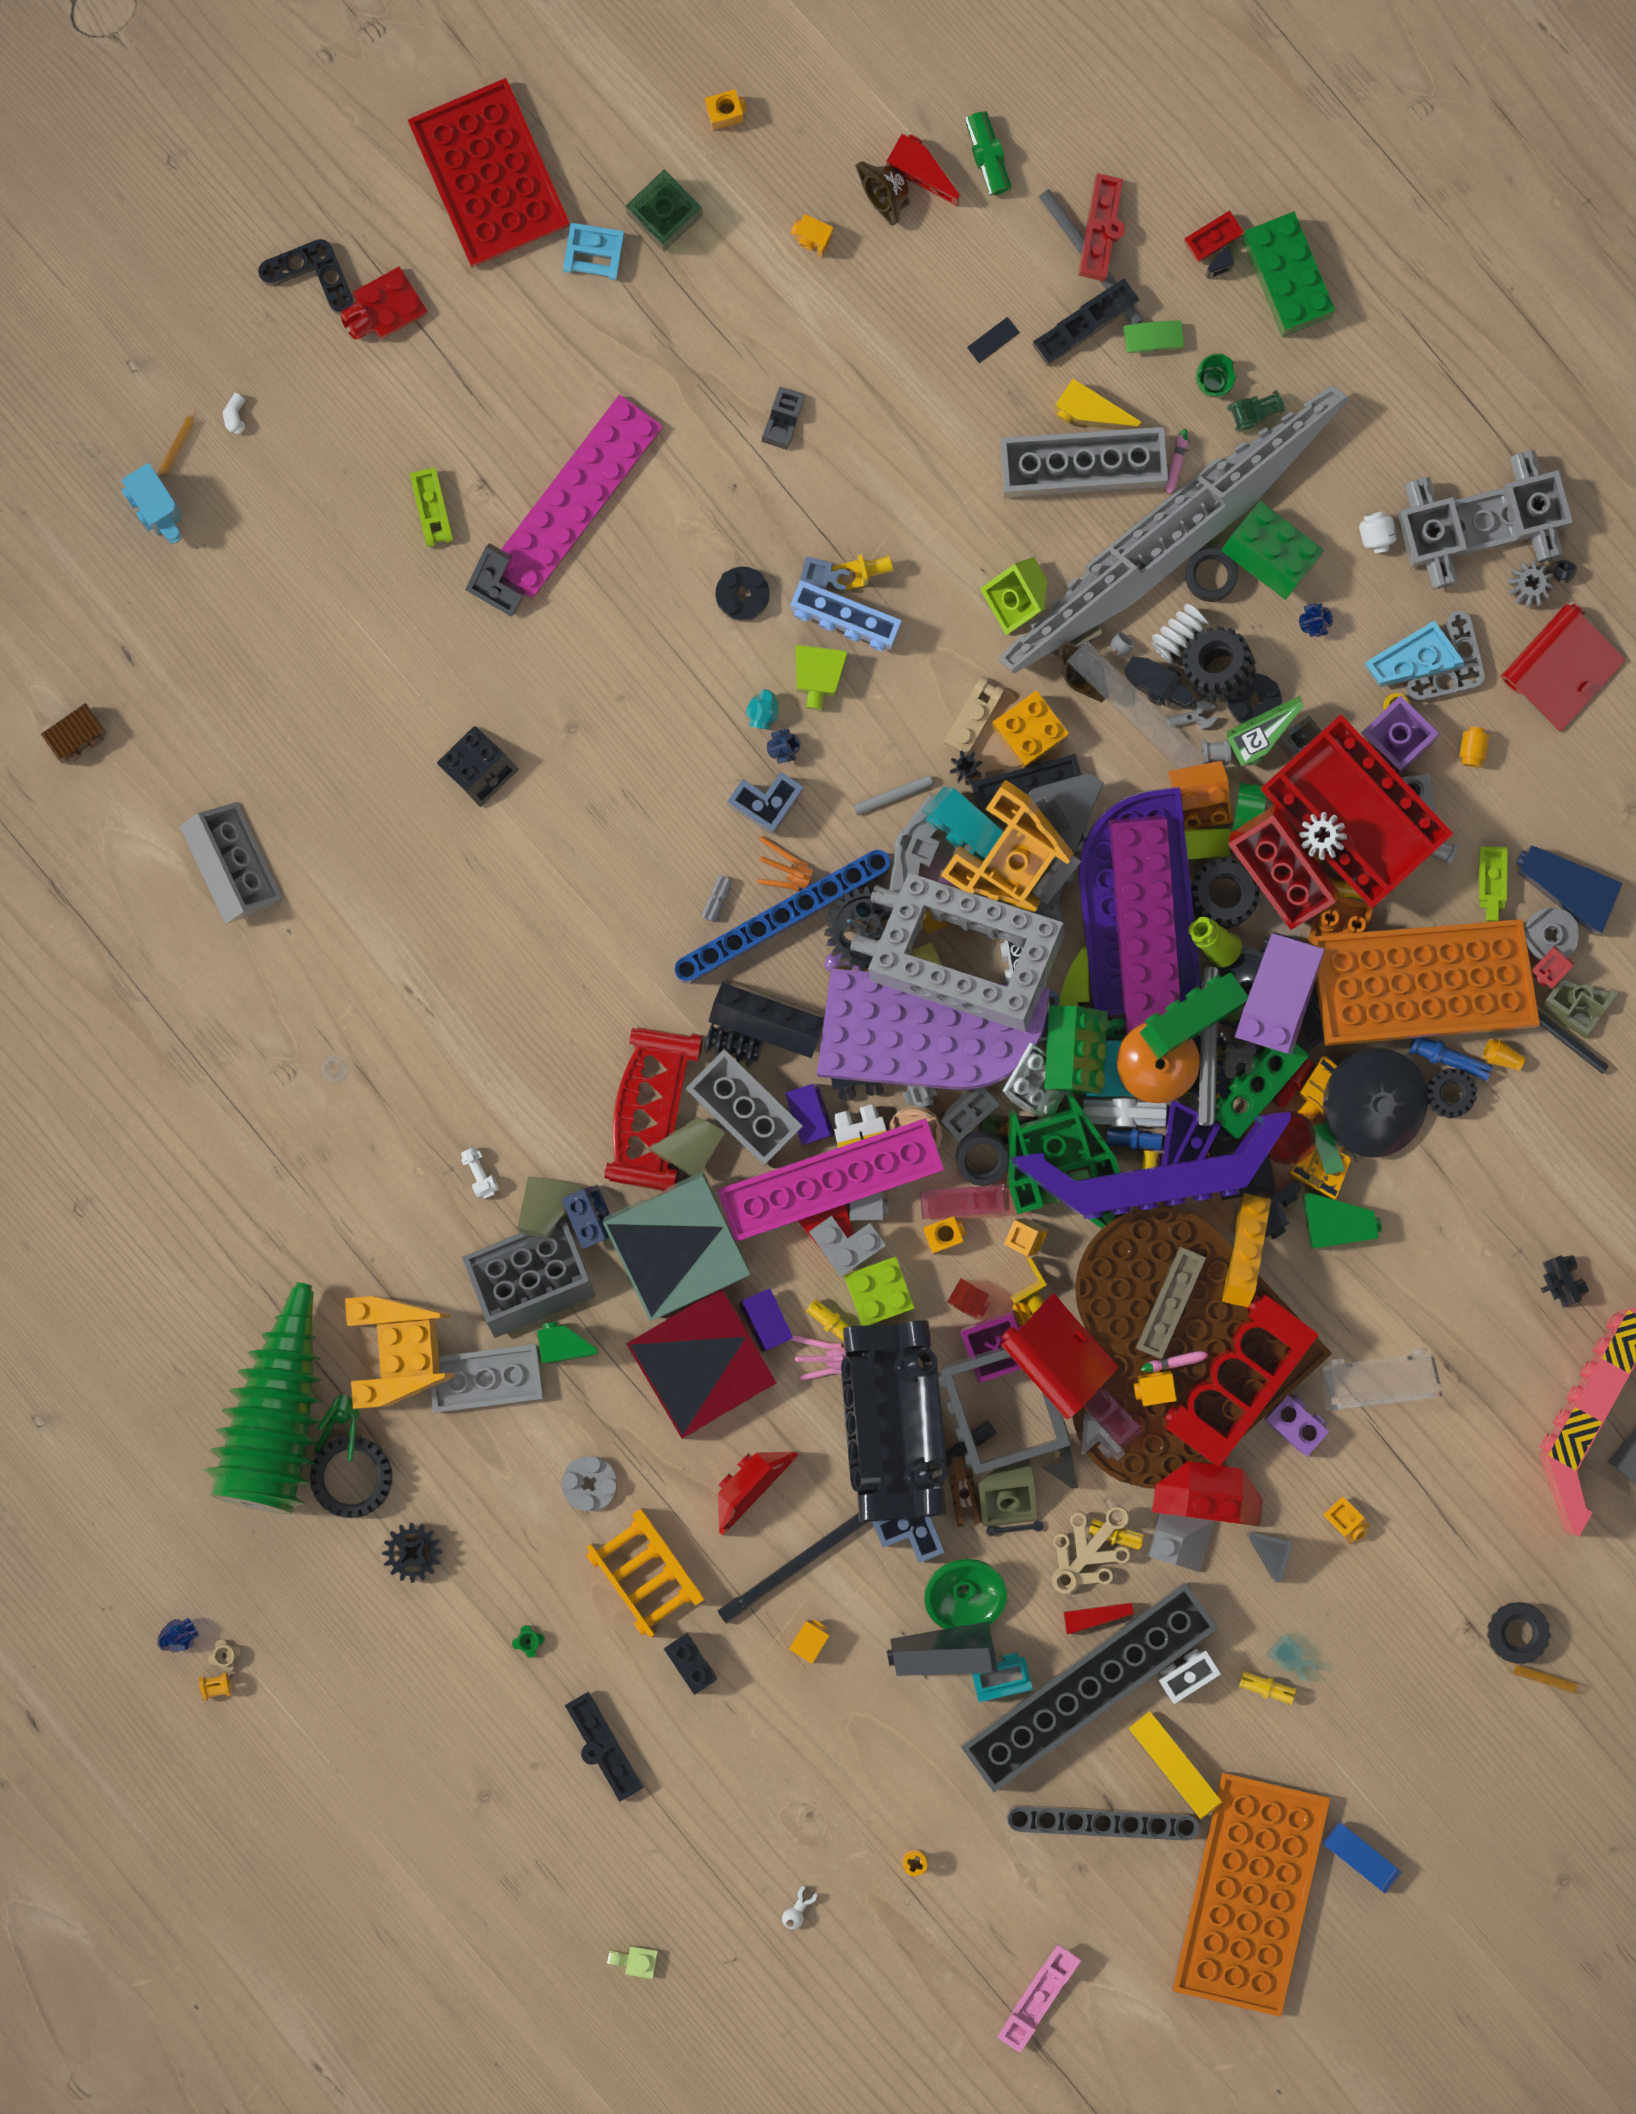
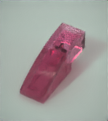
[920,1184,1010,1219]
[1083,1386,1143,1448]

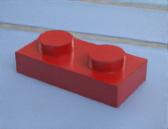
[1184,210,1244,263]

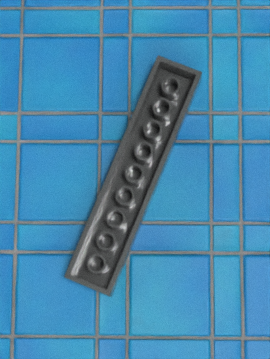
[960,1582,1218,1792]

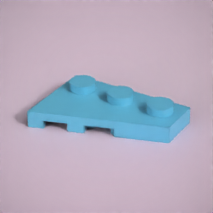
[1365,621,1464,687]

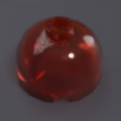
[1267,1110,1316,1166]

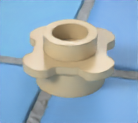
[208,1639,241,1672]

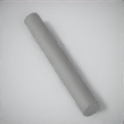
[853,775,933,815]

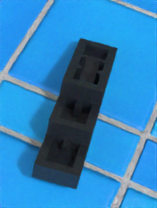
[1032,278,1140,366]

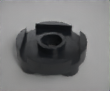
[715,566,770,622]
[1227,673,1282,724]

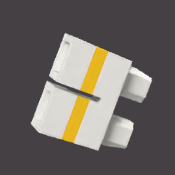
[834,1104,886,1148]

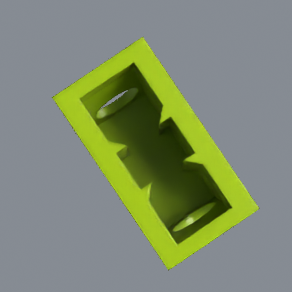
[795,645,847,711]

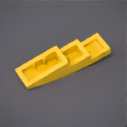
[1128,1711,1223,1820]

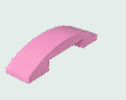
[997,1944,1081,2053]

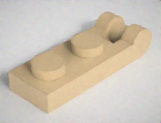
[943,676,1005,756]

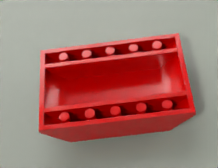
[1260,714,1454,909]

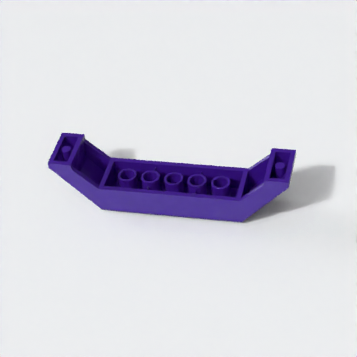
[1011,1112,1291,1219]

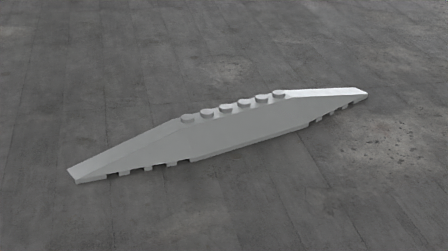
[998,385,1349,674]

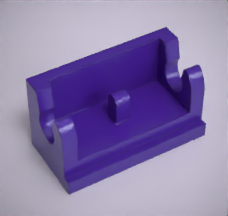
[785,1083,835,1145]
[738,1288,793,1353]

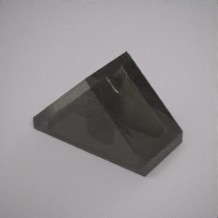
[1276,716,1322,760]

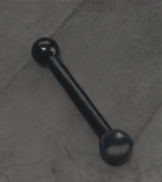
[986,1521,1044,1537]

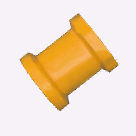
[199,1672,231,1701]
[902,1849,928,1877]

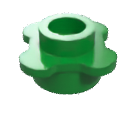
[512,1625,545,1658]

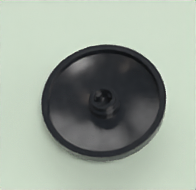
[1323,1047,1428,1158]

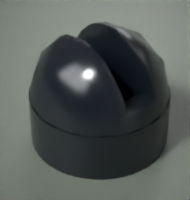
[1554,560,1577,583]

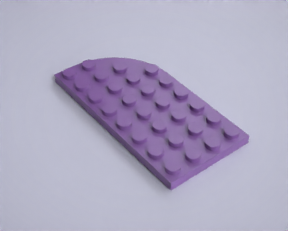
[817,969,1050,1090]

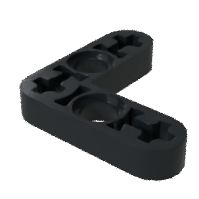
[258,239,354,315]

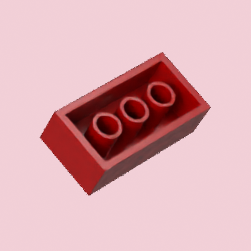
[1228,804,1338,930]

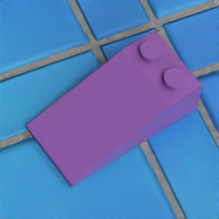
[1235,933,1325,1055]

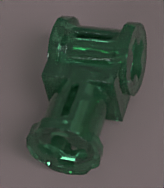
[1227,390,1285,433]

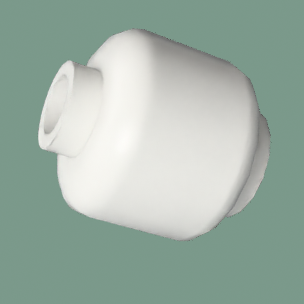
[1359,511,1397,553]

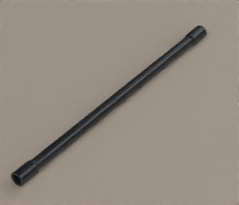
[717,1420,997,1624]

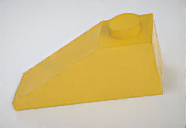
[1054,378,1141,430]

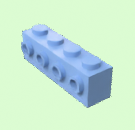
[790,580,902,652]

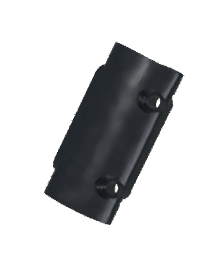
[841,1320,948,1522]

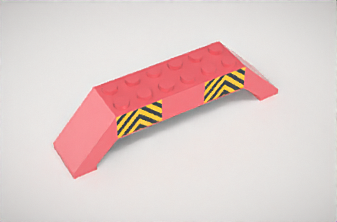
[1539,1307,1636,1537]

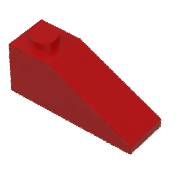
[886,134,960,207]

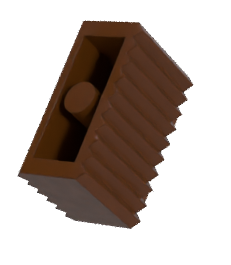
[41,703,107,764]

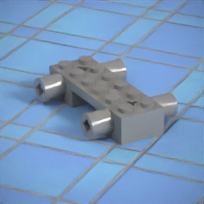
[1397,450,1573,590]

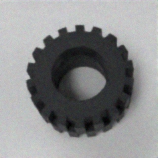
[1183,626,1256,702]
[1191,857,1261,929]

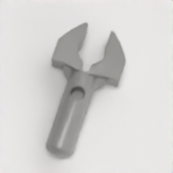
[1165,700,1218,730]

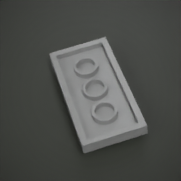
[430,1344,543,1413]

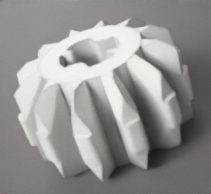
[1299,812,1347,860]

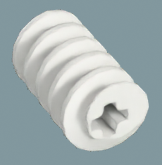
[1150,604,1209,664]

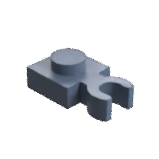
[800,556,850,591]

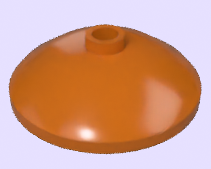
[1117,1023,1200,1104]

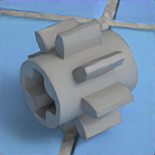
[903,1085,937,1108]

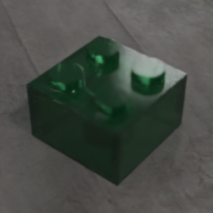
[625,169,703,252]

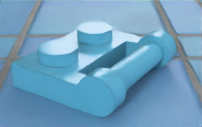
[563,223,624,280]

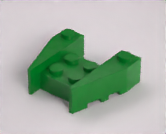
[1007,1093,1120,1215]

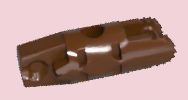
[947,1455,982,1527]

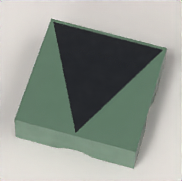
[603,1171,750,1321]

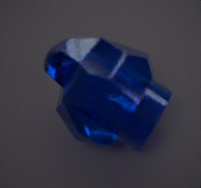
[157,1618,199,1653]

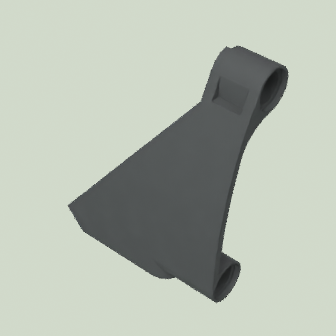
[1006,773,1104,926]

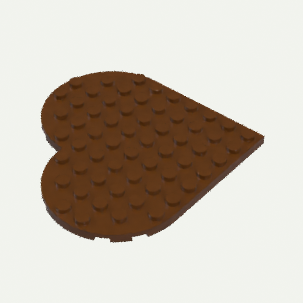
[1072,1206,1333,1489]

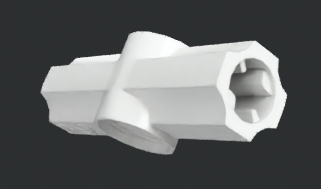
[1083,1099,1166,1128]

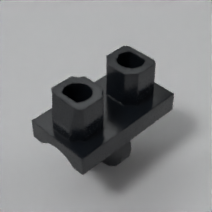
[1540,1255,1589,1308]

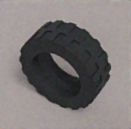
[1487,1602,1551,1664]

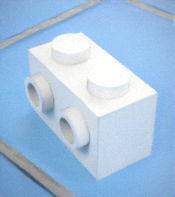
[1157,1648,1221,1704]

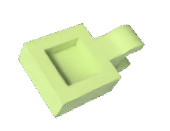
[607,1946,657,1979]

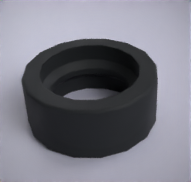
[1185,548,1238,602]
[955,1131,1009,1186]

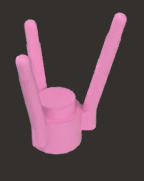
[790,1335,845,1381]

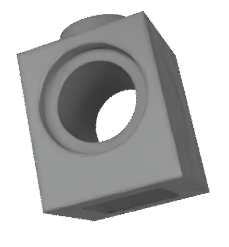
[850,1192,888,1222]

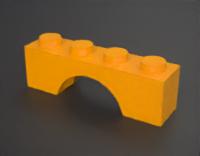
[1222,1193,1271,1307]

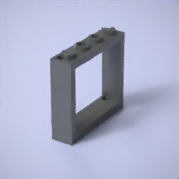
[938,1347,1071,1475]

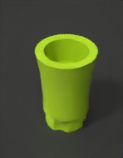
[1189,917,1242,967]

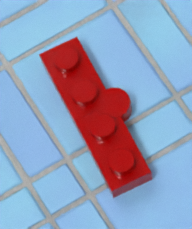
[1078,173,1125,282]

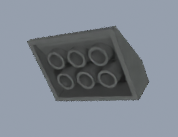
[462,1218,596,1338]

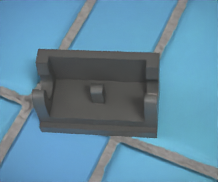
[938,1087,1000,1141]

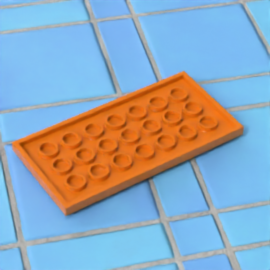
[1309,919,1540,1046]
[1172,1772,1330,2017]

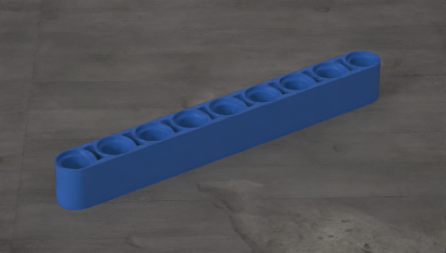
[674,850,890,984]

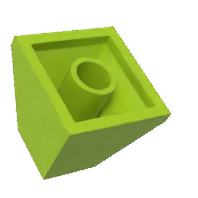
[980,557,1047,635]

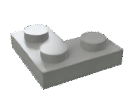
[809,1216,886,1277]

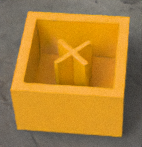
[992,690,1069,768]

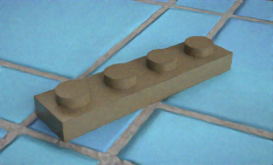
[1136,1246,1206,1359]

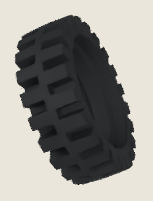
[310,1436,393,1518]

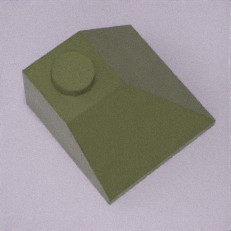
[978,1458,1037,1527]

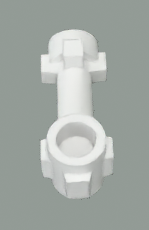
[461,1146,499,1199]

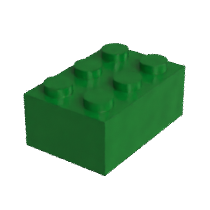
[1221,501,1325,600]
[1044,1006,1108,1094]

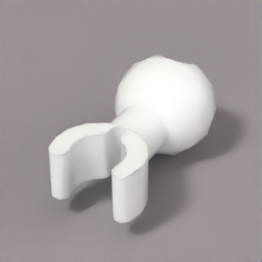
[782,1886,817,1930]

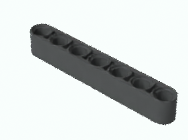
[1006,1805,1199,1841]

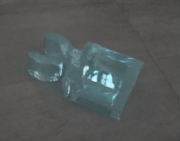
[1266,1633,1317,1682]

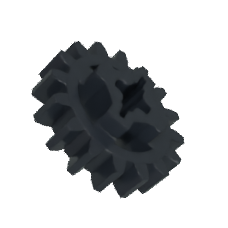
[382,1522,443,1583]

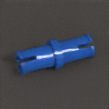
[1106,1128,1162,1151]

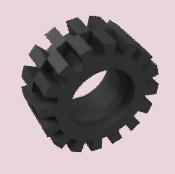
[1427,1068,1478,1118]

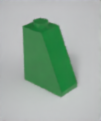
[1302,1193,1382,1249]

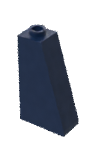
[1516,845,1623,936]

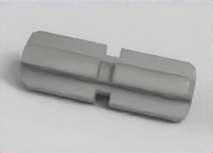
[702,875,732,922]

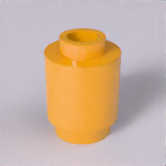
[1459,727,1490,768]

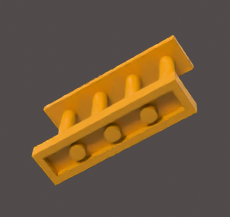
[586,1508,705,1638]

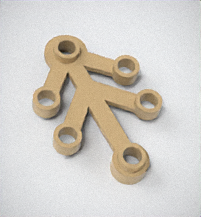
[1052,1505,1130,1594]

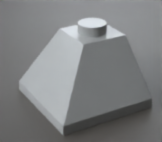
[1147,1513,1215,1572]

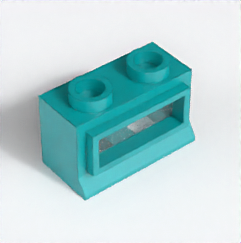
[971,1652,1033,1702]

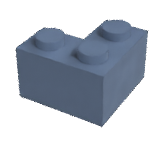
[727,772,804,836]
[872,1517,945,1563]

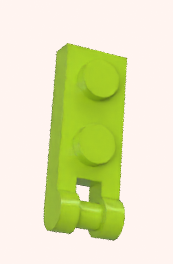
[409,467,453,548]

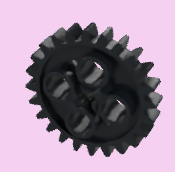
[824,886,893,971]

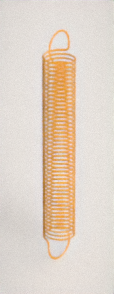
[158,411,196,480]
[1506,1663,1585,1695]

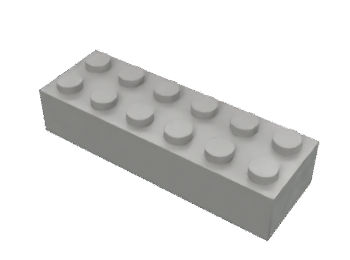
[1000,427,1168,498]

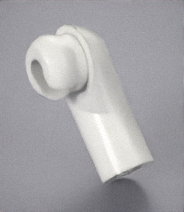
[223,393,246,434]

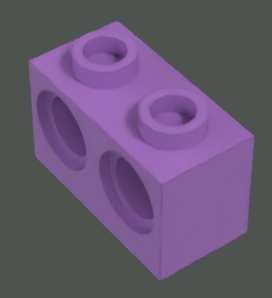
[1264,1395,1329,1457]

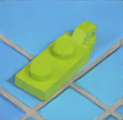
[1478,846,1507,922]

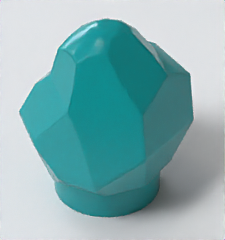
[745,689,778,730]

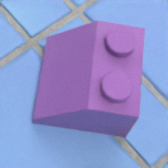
[1361,695,1439,776]

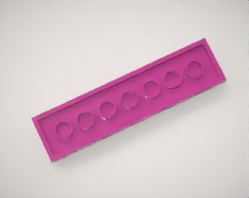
[501,394,663,600]
[717,1118,944,1242]

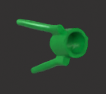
[314,1395,360,1462]

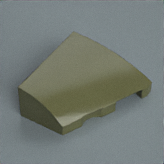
[1540,980,1618,1039]
[648,1117,725,1176]
[517,1176,583,1238]

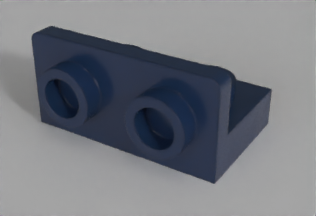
[562,1185,610,1249]

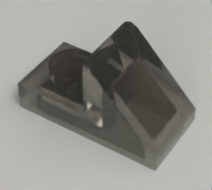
[1039,1438,1078,1489]

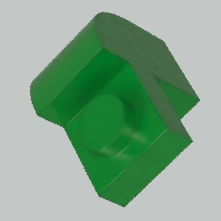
[1232,783,1266,832]

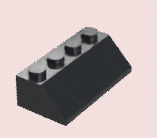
[708,979,825,1059]

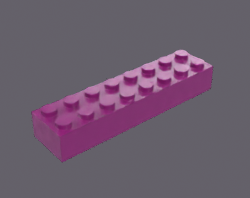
[1109,815,1180,1037]

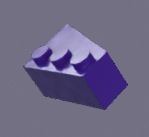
[1160,1100,1221,1166]

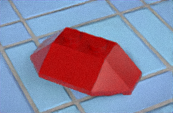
[718,1451,799,1536]
[1151,1461,1263,1527]

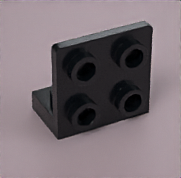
[437,726,519,807]

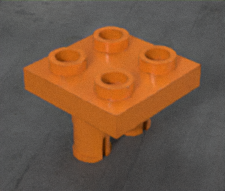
[1307,896,1373,943]

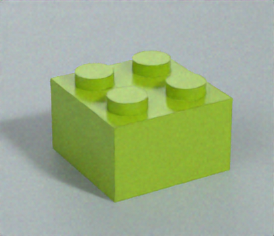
[844,1257,915,1326]

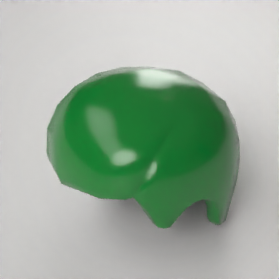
[1195,353,1237,398]

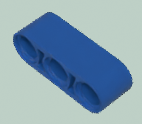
[1322,1822,1403,1894]

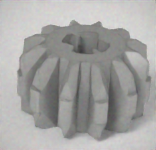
[1507,561,1554,608]

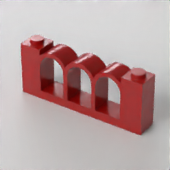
[1164,1292,1319,1467]

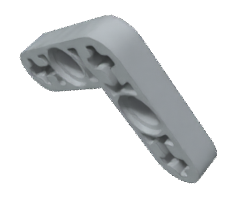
[1406,611,1485,702]

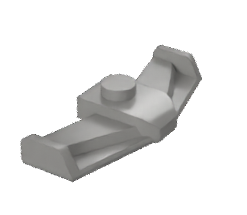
[889,794,940,893]

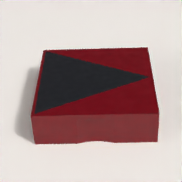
[626,1288,777,1439]

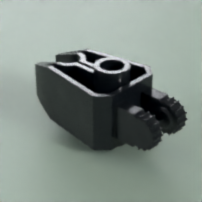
[1124,656,1195,710]

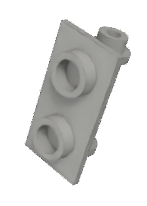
[1030,855,1081,905]

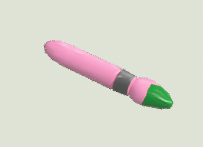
[1166,429,1188,494]
[1141,1351,1208,1373]

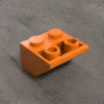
[1168,761,1233,829]

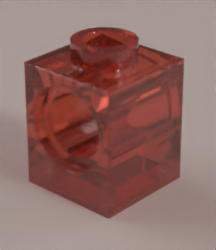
[946,1278,991,1319]

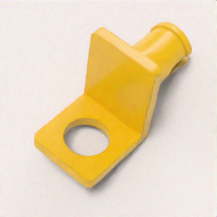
[832,554,893,592]
[1010,1256,1046,1314]

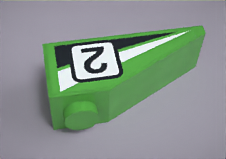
[1227,695,1304,766]

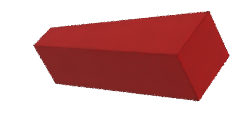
[1063,1602,1134,1635]

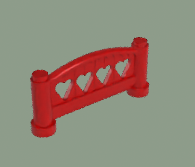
[604,1027,703,1192]

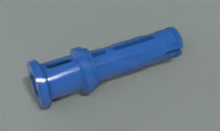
[1408,1037,1493,1081]

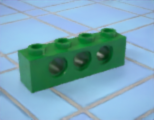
[1215,1044,1309,1139]

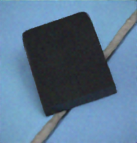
[1205,245,1234,279]

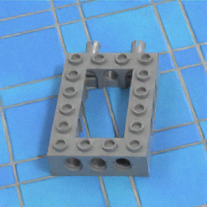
[851,873,1065,1032]

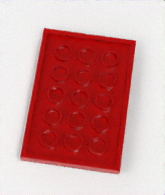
[407,78,570,268]

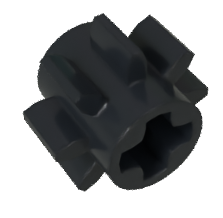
[949,751,983,784]

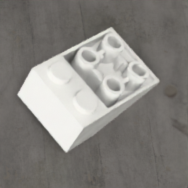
[1003,1043,1066,1119]

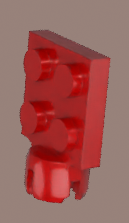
[340,266,428,340]

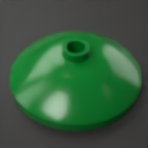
[924,1559,1007,1629]

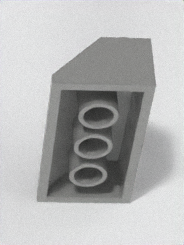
[180,802,283,924]
[686,1050,803,1167]

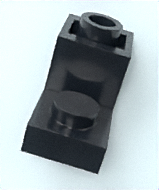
[1265,1181,1302,1240]

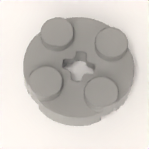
[1524,908,1579,960]
[562,1456,617,1511]

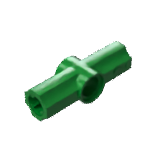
[965,111,1012,196]

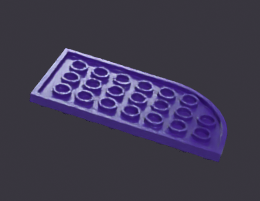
[1078,787,1202,1016]

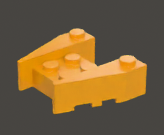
[941,780,1074,912]
[345,1296,455,1409]

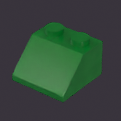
[537,1321,600,1364]

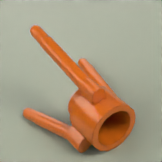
[757,836,813,892]

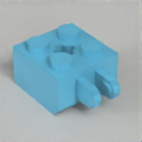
[121,462,182,544]

